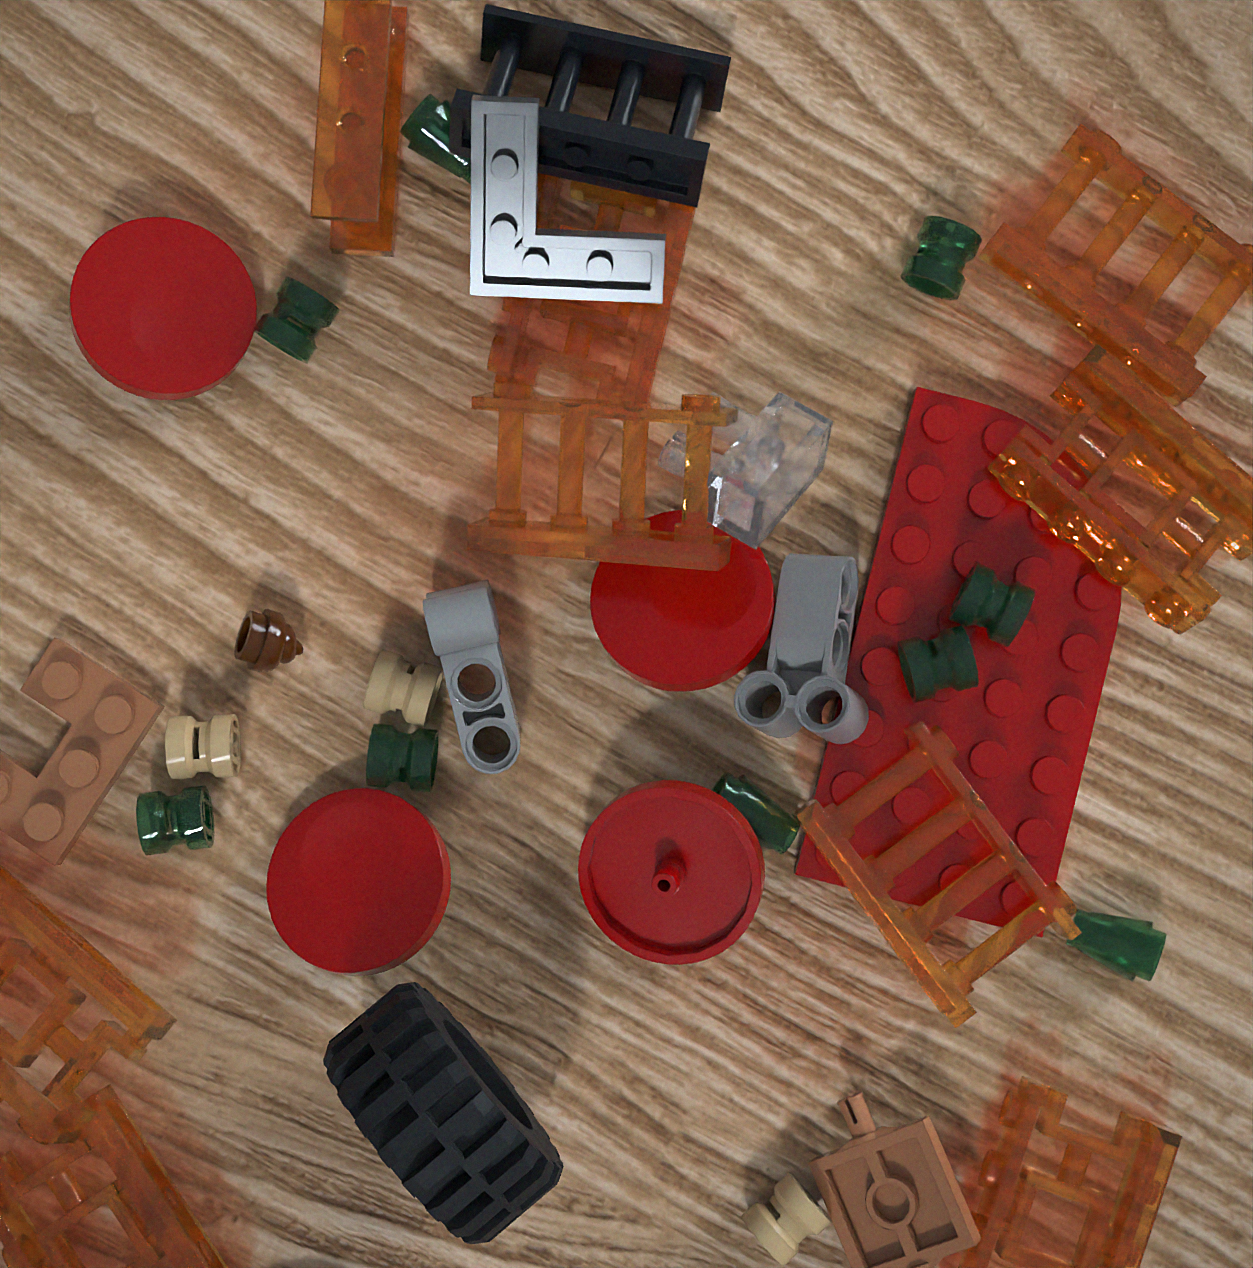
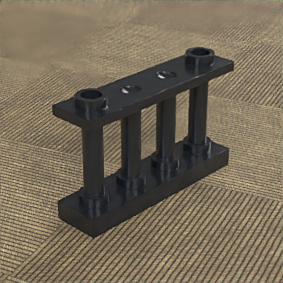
[448,4,731,208]

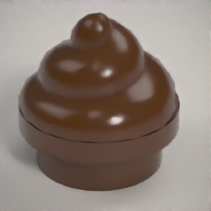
[234,609,304,672]

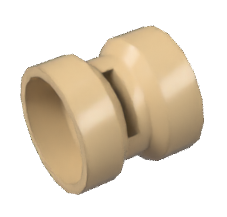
[363,649,444,728]
[165,714,241,779]
[741,1172,832,1266]

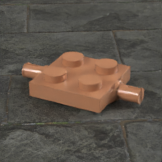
[808,1092,981,1268]

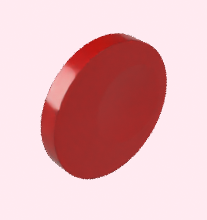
[69,217,257,400]
[590,510,776,692]
[578,780,765,965]
[266,788,451,976]

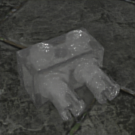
[658,391,833,550]

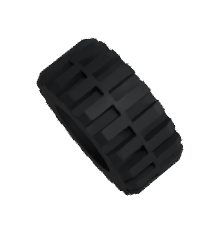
[323,982,564,1244]

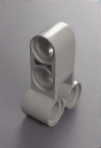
[734,553,869,744]
[423,579,521,774]

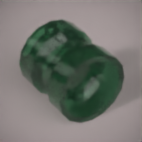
[900,215,982,300]
[253,277,340,364]
[948,562,1035,647]
[897,625,979,703]
[366,723,439,793]
[136,785,215,855]

